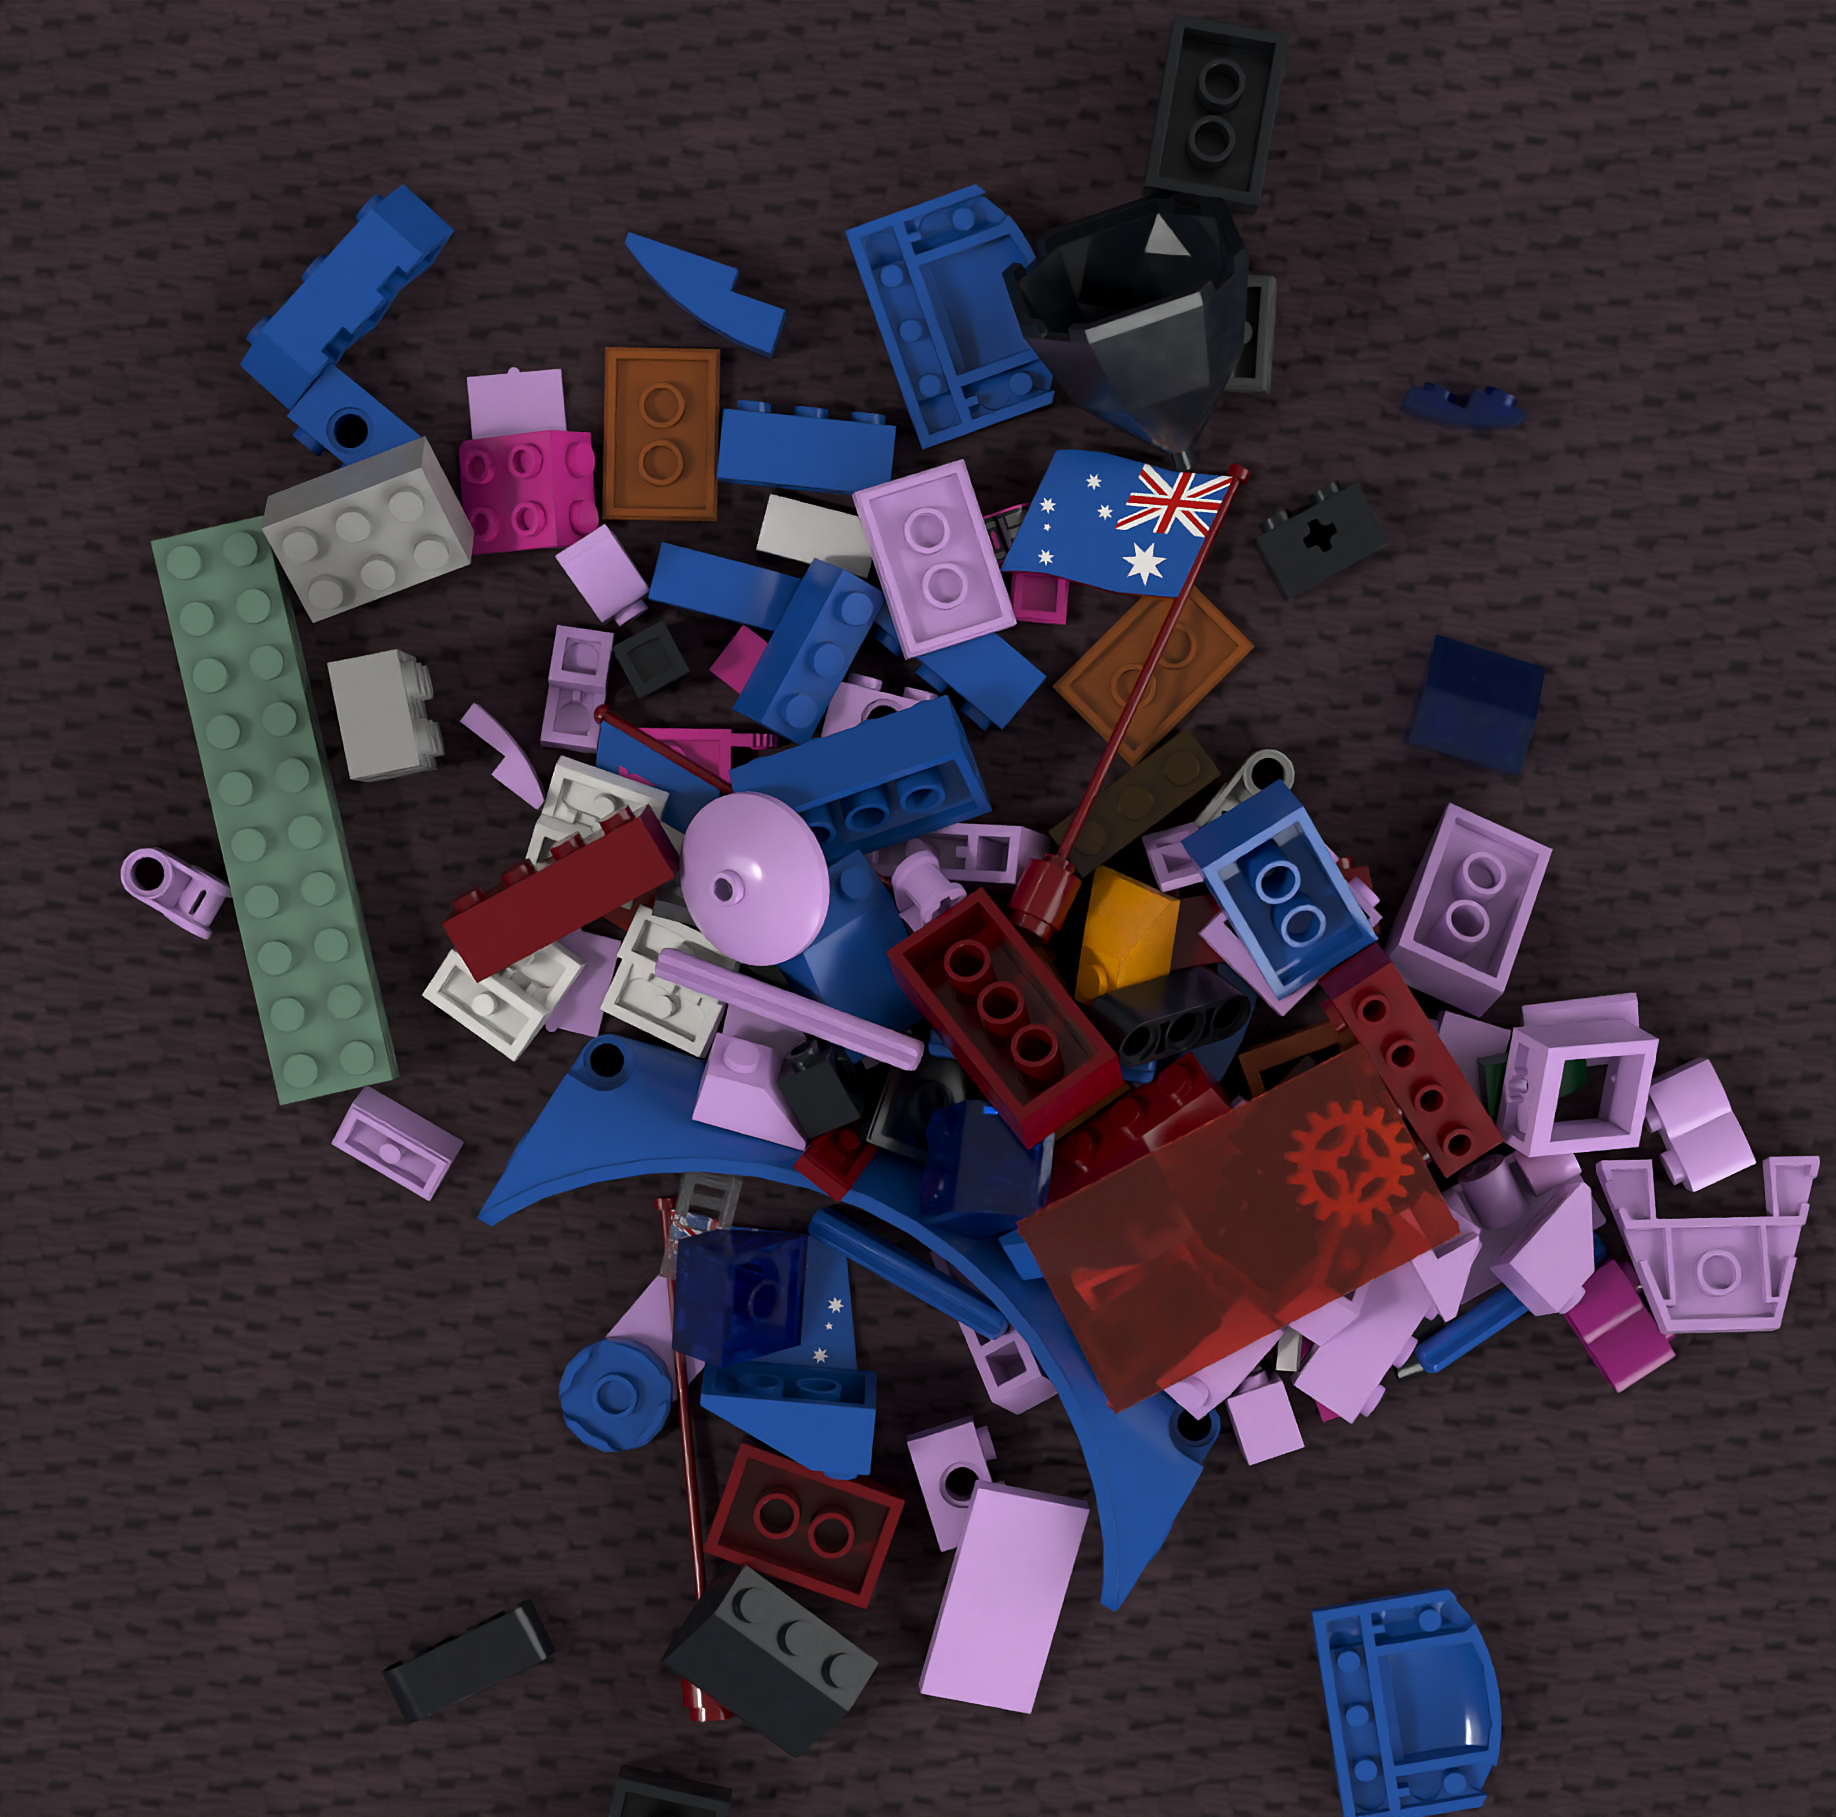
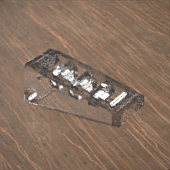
[659,1172,743,1289]

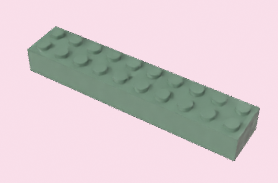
[151,515,400,1105]

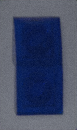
[1397,382,1527,431]

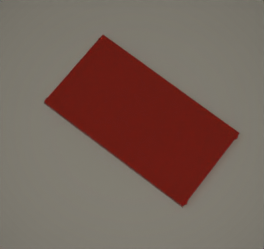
[1016,1042,1462,1415]

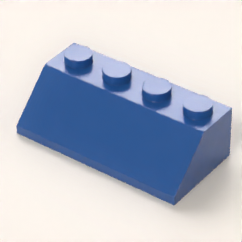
[728,695,992,868]

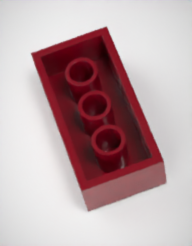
[886,887,1124,1150]

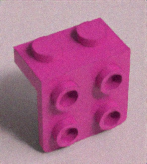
[459,430,599,555]

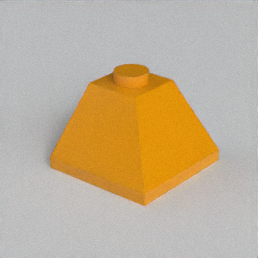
[1074,866,1180,1007]

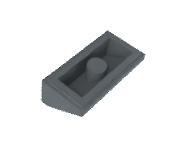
[1223,275,1277,395]

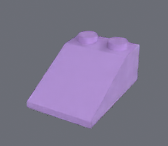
[1383,803,1553,1018]

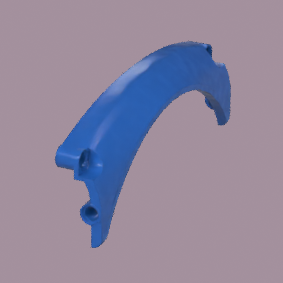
[477,1033,1221,1612]

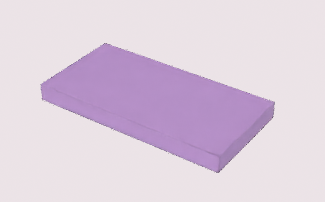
[919,1479,1090,1714]

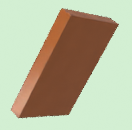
[602,347,721,522]
[1052,586,1255,768]

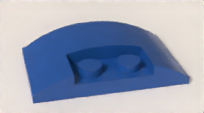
[845,184,1055,450]
[1311,1586,1501,1817]

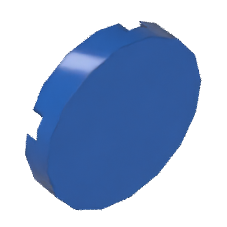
[559,1337,673,1452]

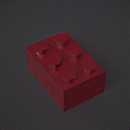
[703,1434,905,1610]

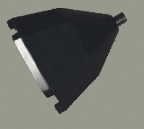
[1001,193,1249,471]

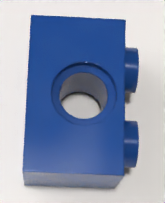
[287,363,421,469]

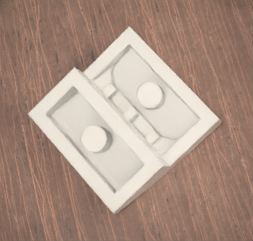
[526,755,670,910]
[600,904,741,1058]
[422,941,587,1061]

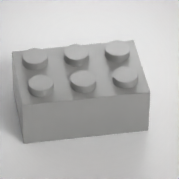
[261,436,474,623]
[327,649,445,783]

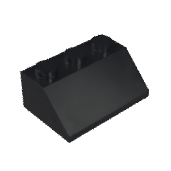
[660,1564,879,1758]

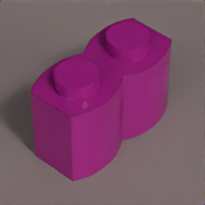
[1563,1256,1676,1393]

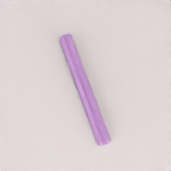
[655,948,924,1071]

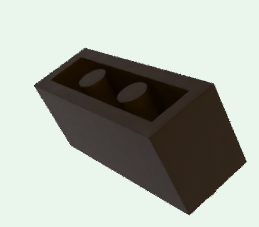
[1046,728,1221,878]

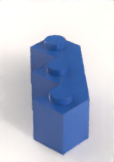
[240,184,454,411]

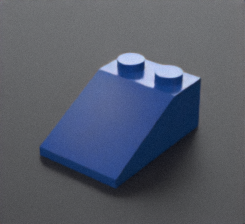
[1180,779,1378,1001]
[776,849,924,1065]
[700,1357,877,1480]

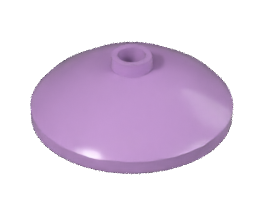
[679,791,830,966]

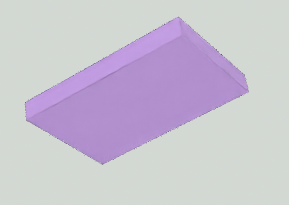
[852,459,1017,660]

